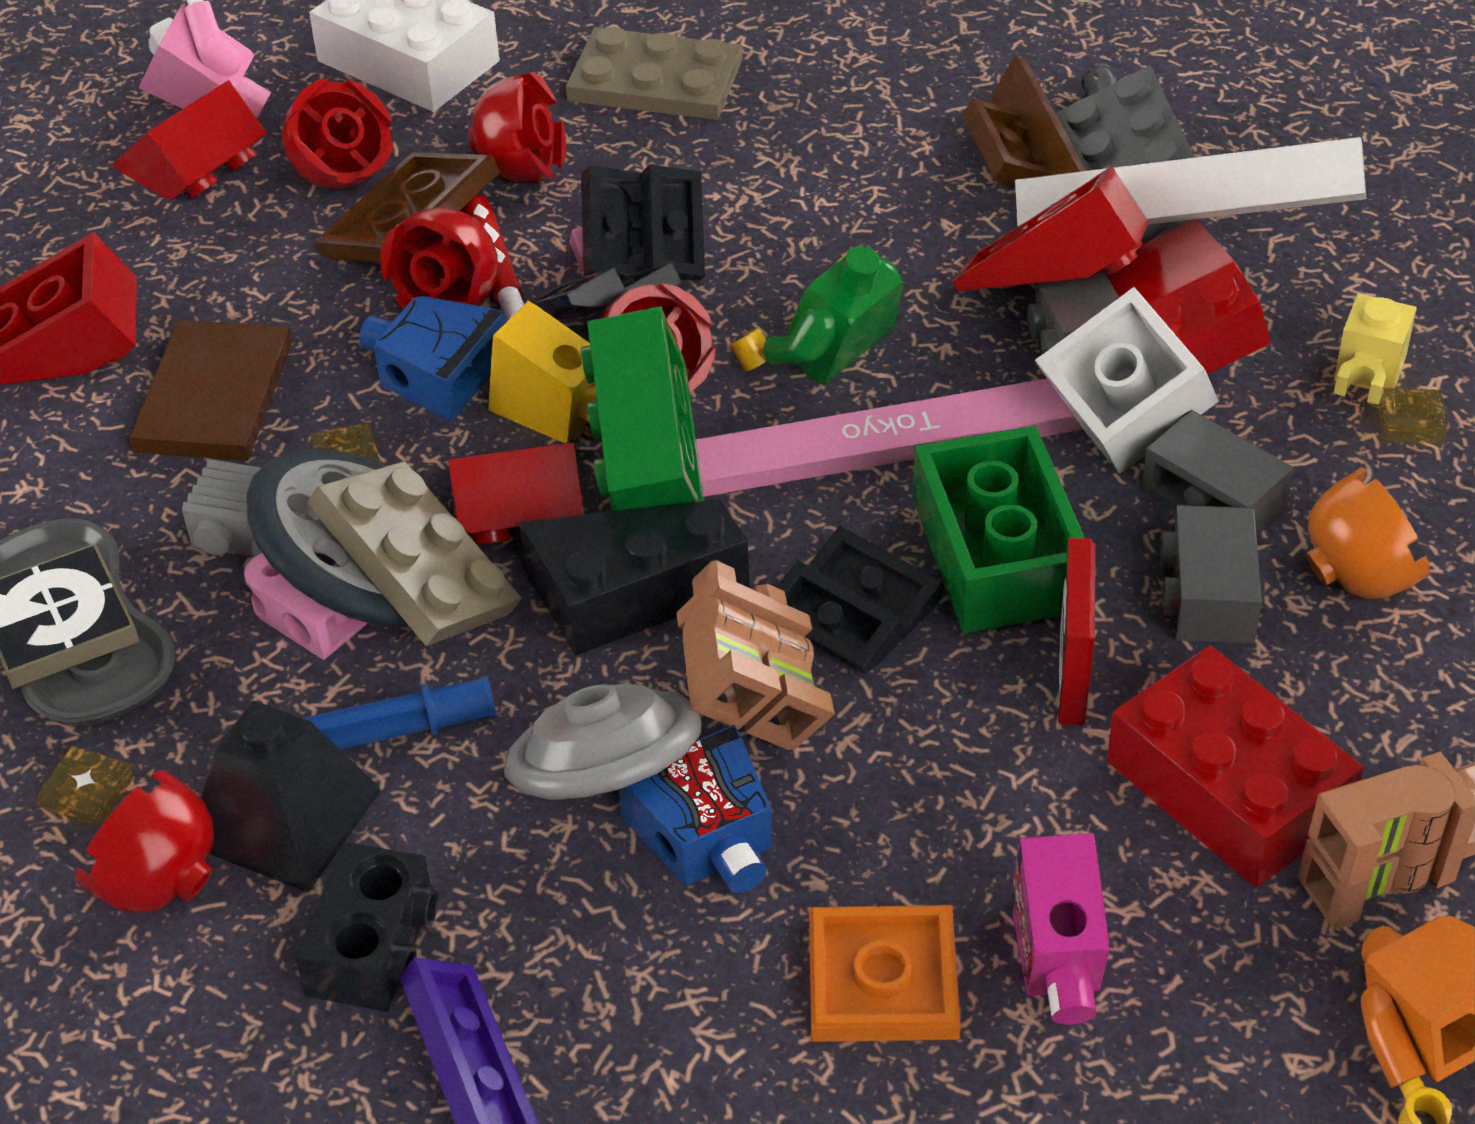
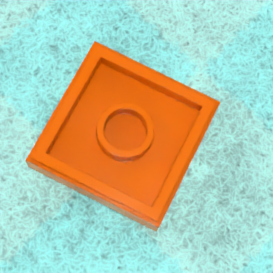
[809,905,961,1042]

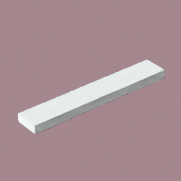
[1015,137,1366,226]

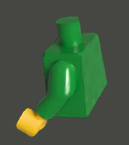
[729,246,904,386]

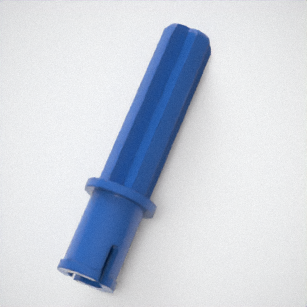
[303,675,496,750]

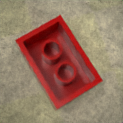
[1107,645,1365,888]

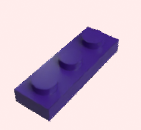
[399,957,538,1124]

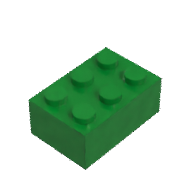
[581,306,705,511]
[913,425,1085,634]

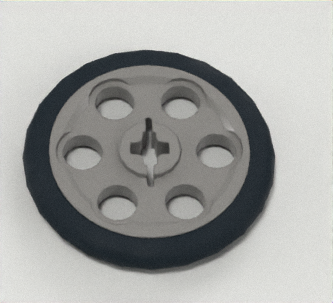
[247,448,409,628]

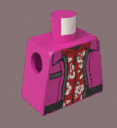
[1010,833,1109,1025]

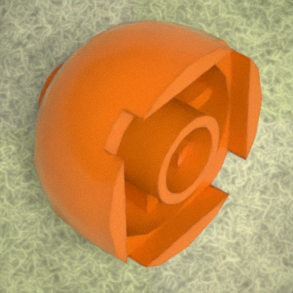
[1305,468,1430,600]

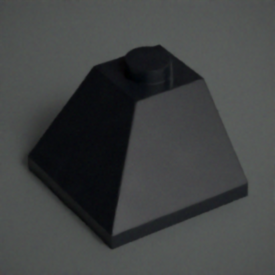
[201,700,380,893]

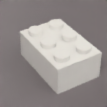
[309,0,500,112]

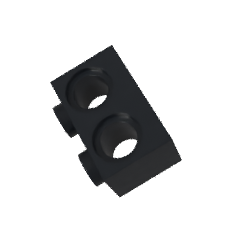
[295,842,439,1012]

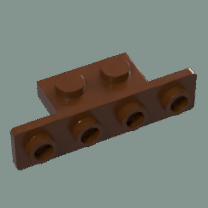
[962,56,1087,188]

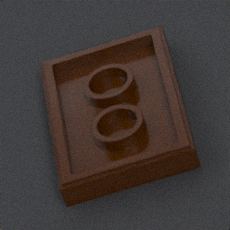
[315,152,500,263]
[129,320,293,461]

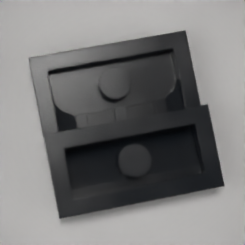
[581,164,705,280]
[531,262,682,320]
[776,525,945,674]

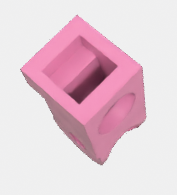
[244,553,368,660]

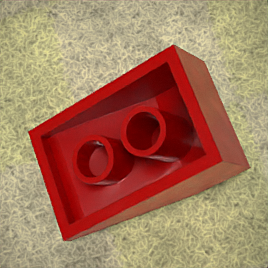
[952,166,1149,291]
[1096,218,1271,375]
[0,232,137,385]

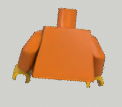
[1360,916,1475,1124]

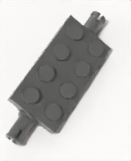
[1056,63,1210,244]

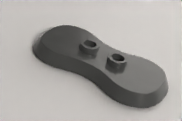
[0,518,175,727]

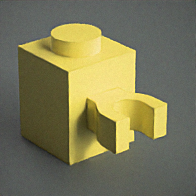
[1333,293,1417,405]

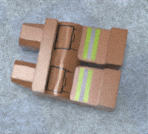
[676,560,835,750]
[1297,751,1475,930]

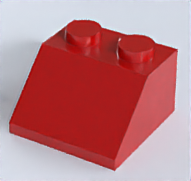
[112,80,268,201]
[448,442,584,545]

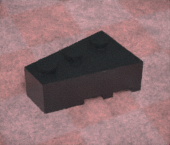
[519,499,750,656]

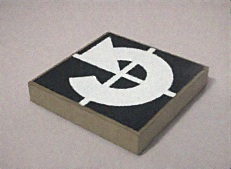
[0,543,140,689]

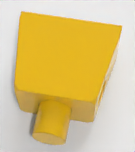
[488,301,597,443]

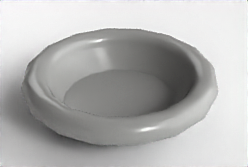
[504,684,701,800]

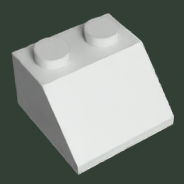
[1035,287,1219,473]

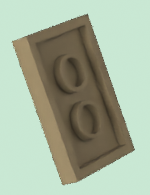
[566,27,743,120]
[307,461,522,646]

